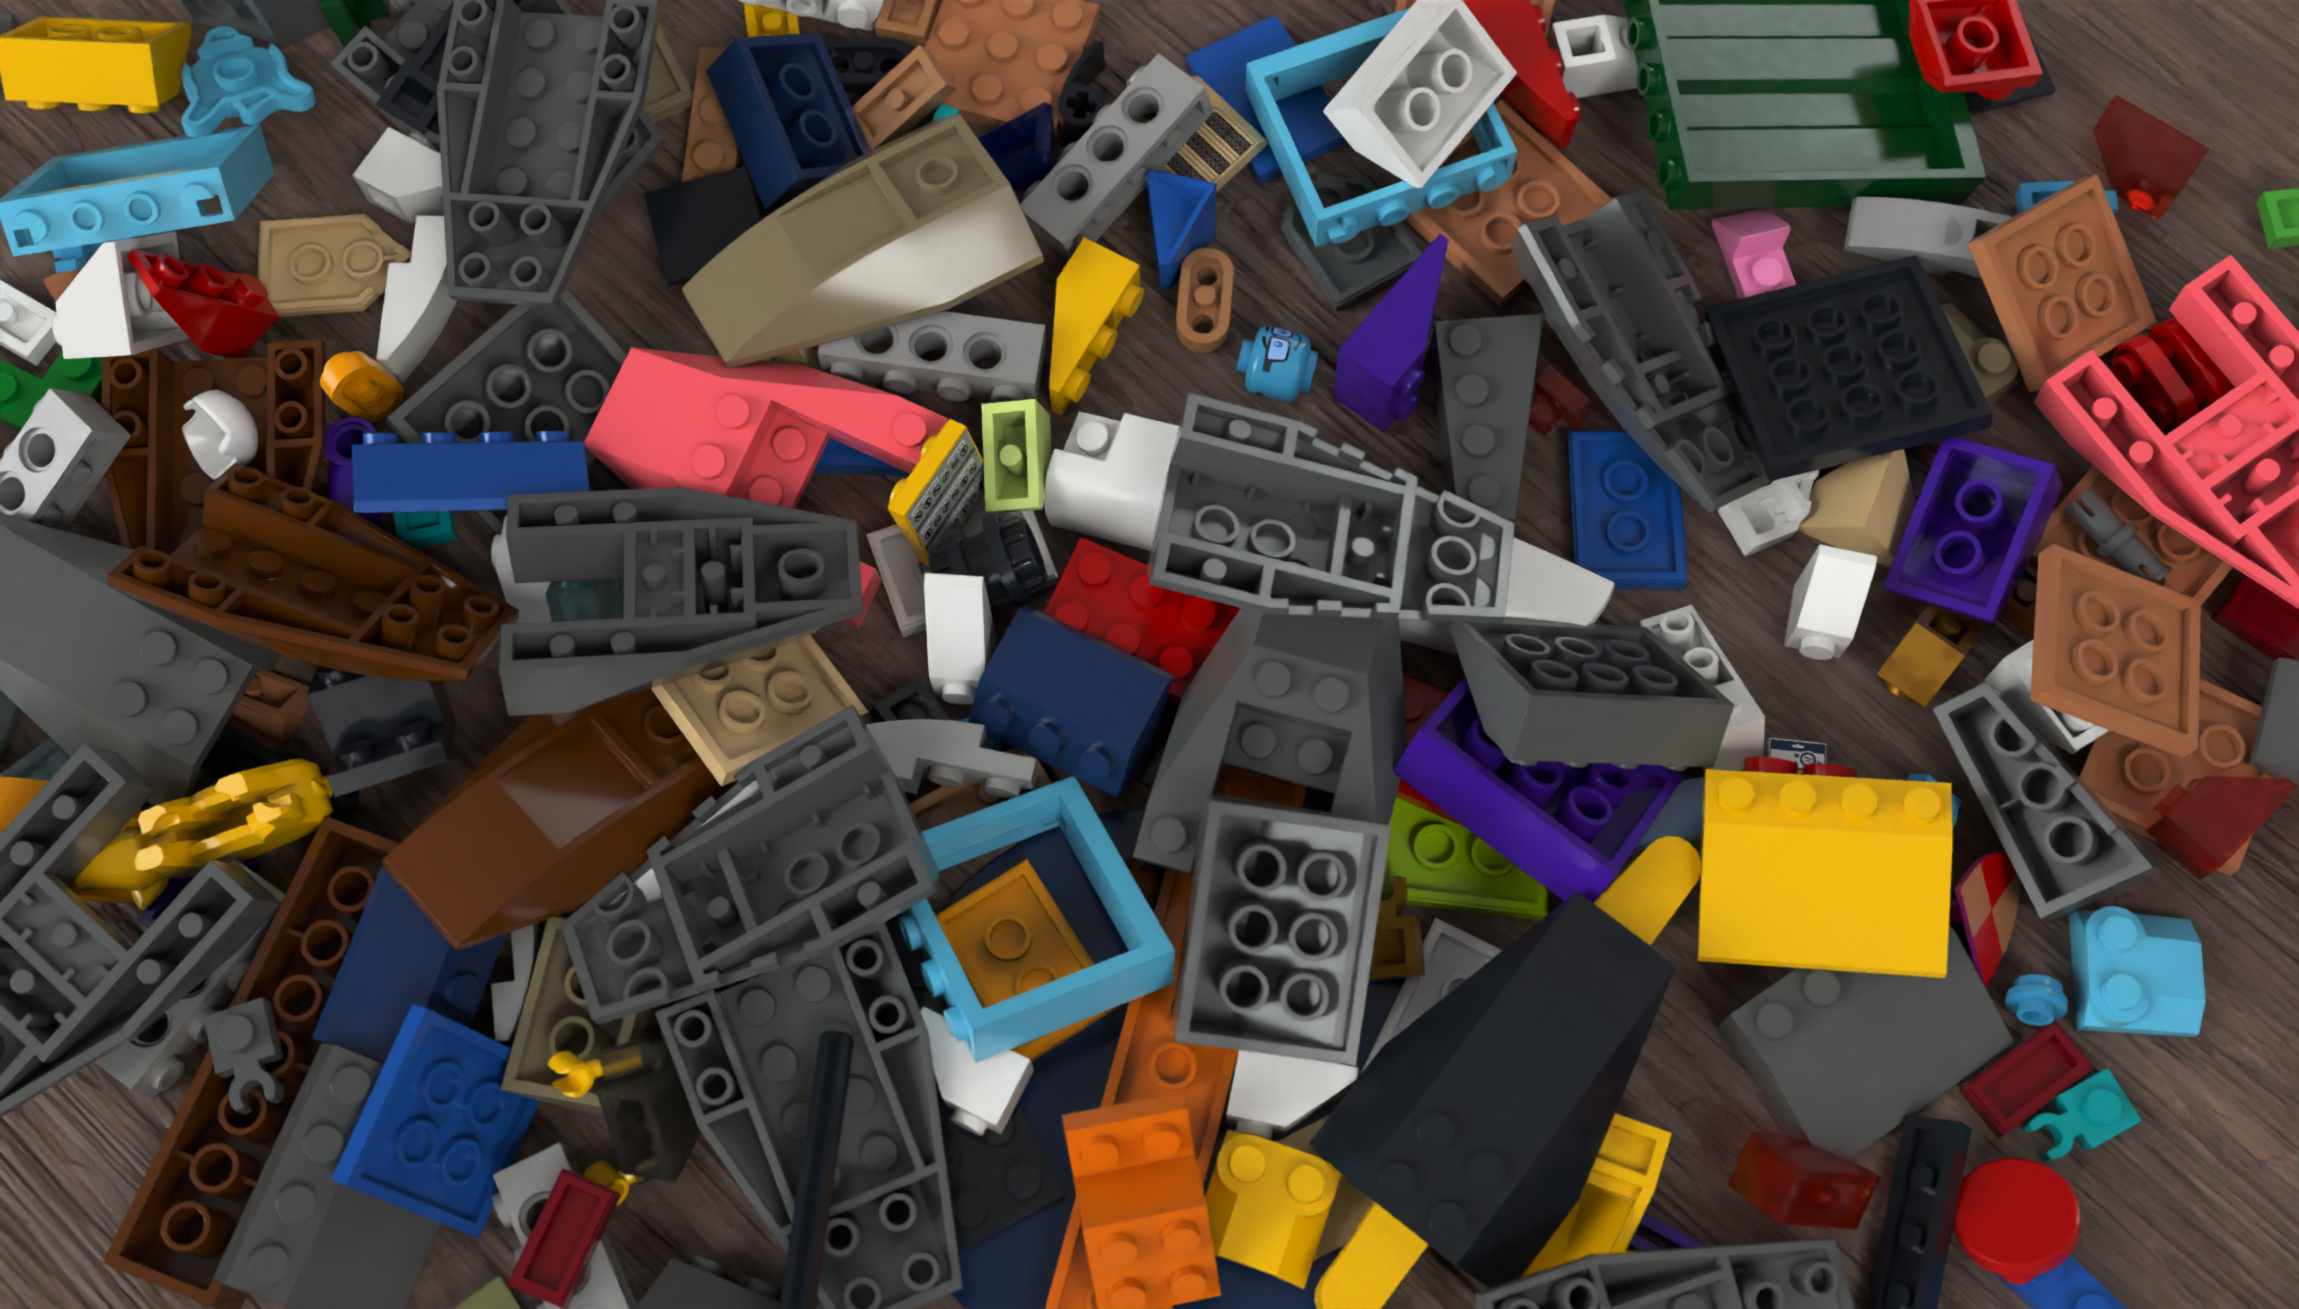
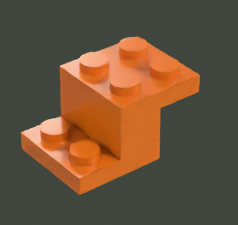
[1062,1091,1221,1309]

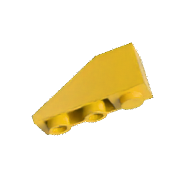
[1049,237,1144,416]

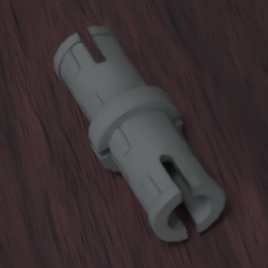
[2064,486,2172,583]

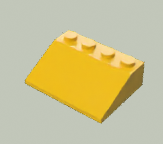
[1697,769,1953,978]

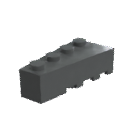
[1429,314,1543,523]
[1933,682,2164,920]

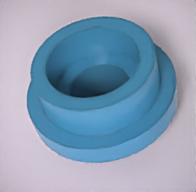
[2005,974,2068,1026]

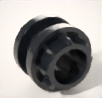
[928,511,1048,618]

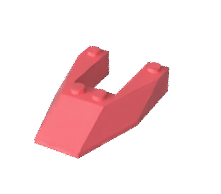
[2033,255,2299,609]
[584,347,948,630]

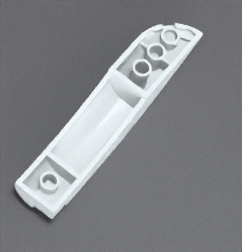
[1044,411,1615,655]

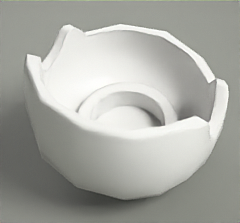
[182,389,258,480]

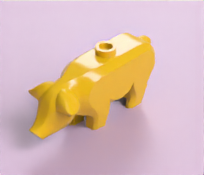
[73,759,333,911]

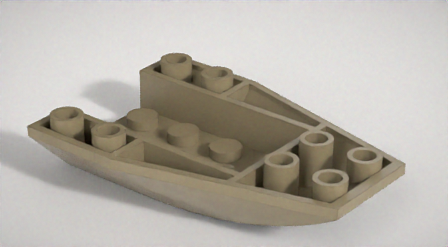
[682,114,1044,367]

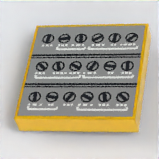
[888,419,985,566]

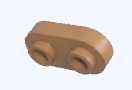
[1176,248,1234,353]

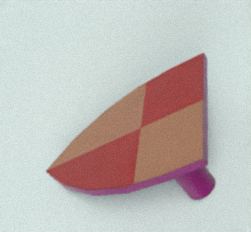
[1949,852,2021,987]

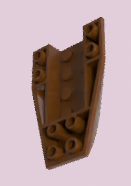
[102,339,326,555]
[107,463,519,681]
[383,688,738,951]

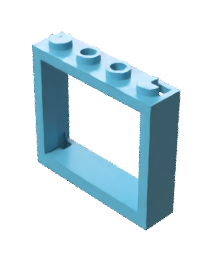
[1245,7,1517,247]
[0,124,275,257]
[898,776,1175,1063]

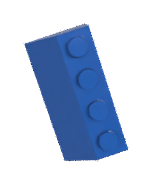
[352,431,590,513]

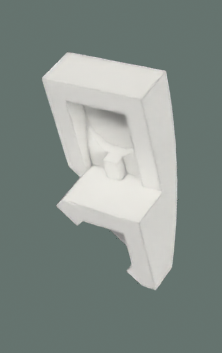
[1718,469,1820,557]

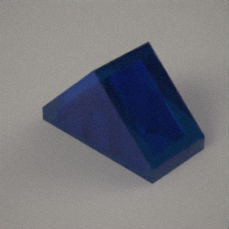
[978,102,1056,190]

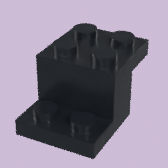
[307,665,456,797]

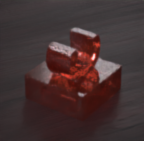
[1528,365,1591,437]

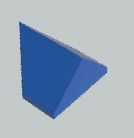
[1146,170,1217,290]

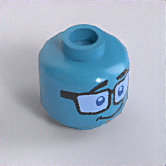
[1236,326,1318,402]

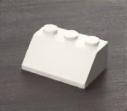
[1323,0,1517,188]
[52,231,189,359]

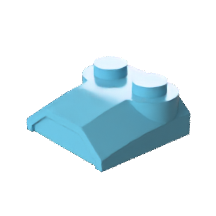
[2069,906,2206,1037]

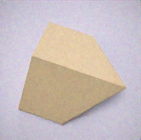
[1797,449,1917,568]

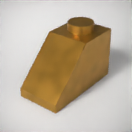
[1877,604,1985,708]

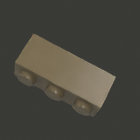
[501,917,668,1122]

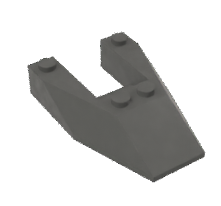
[499,487,863,716]
[1133,608,1407,876]
[0,743,281,1117]

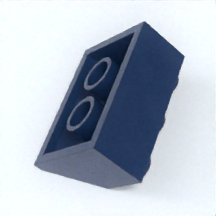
[706,33,871,210]
[968,605,1175,797]
[312,867,506,1063]

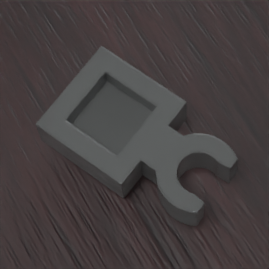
[203,997,283,1115]

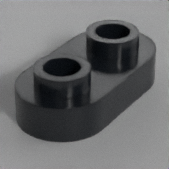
[824,37,912,94]

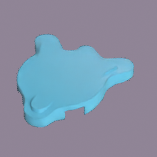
[181,26,316,138]

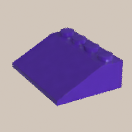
[1393,676,1684,903]

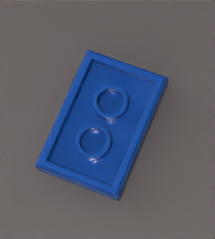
[1186,15,1348,185]
[1566,431,1688,590]

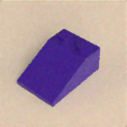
[1333,234,1449,434]
[1883,437,2063,624]

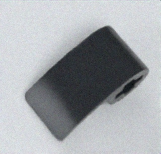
[1058,40,1105,146]

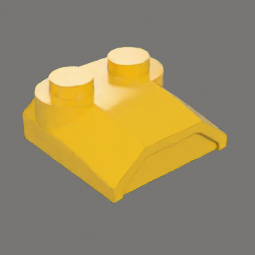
[1205,1130,1341,1289]

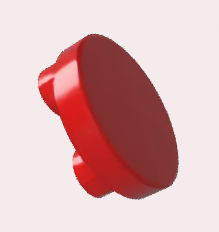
[1953,1158,2082,1284]

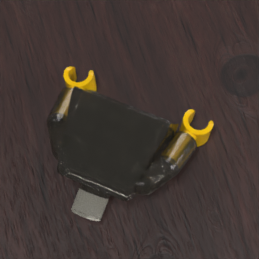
[548,1034,701,1206]

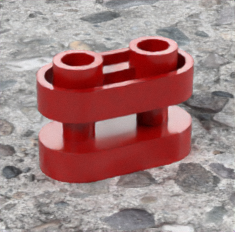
[2111,317,2234,435]

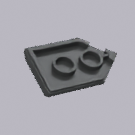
[1280,165,1422,311]

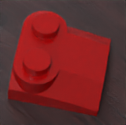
[1909,0,2043,100]

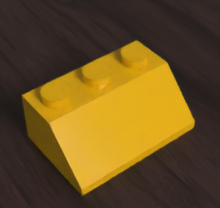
[0,16,191,113]

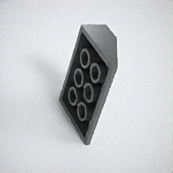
[385,287,627,535]
[1449,619,1734,771]
[1171,793,1391,1066]
[1716,925,2015,1176]
[214,1043,441,1309]

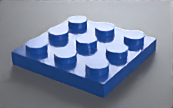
[331,1004,540,1238]

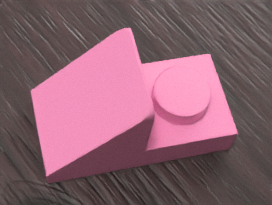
[1711,208,1796,299]

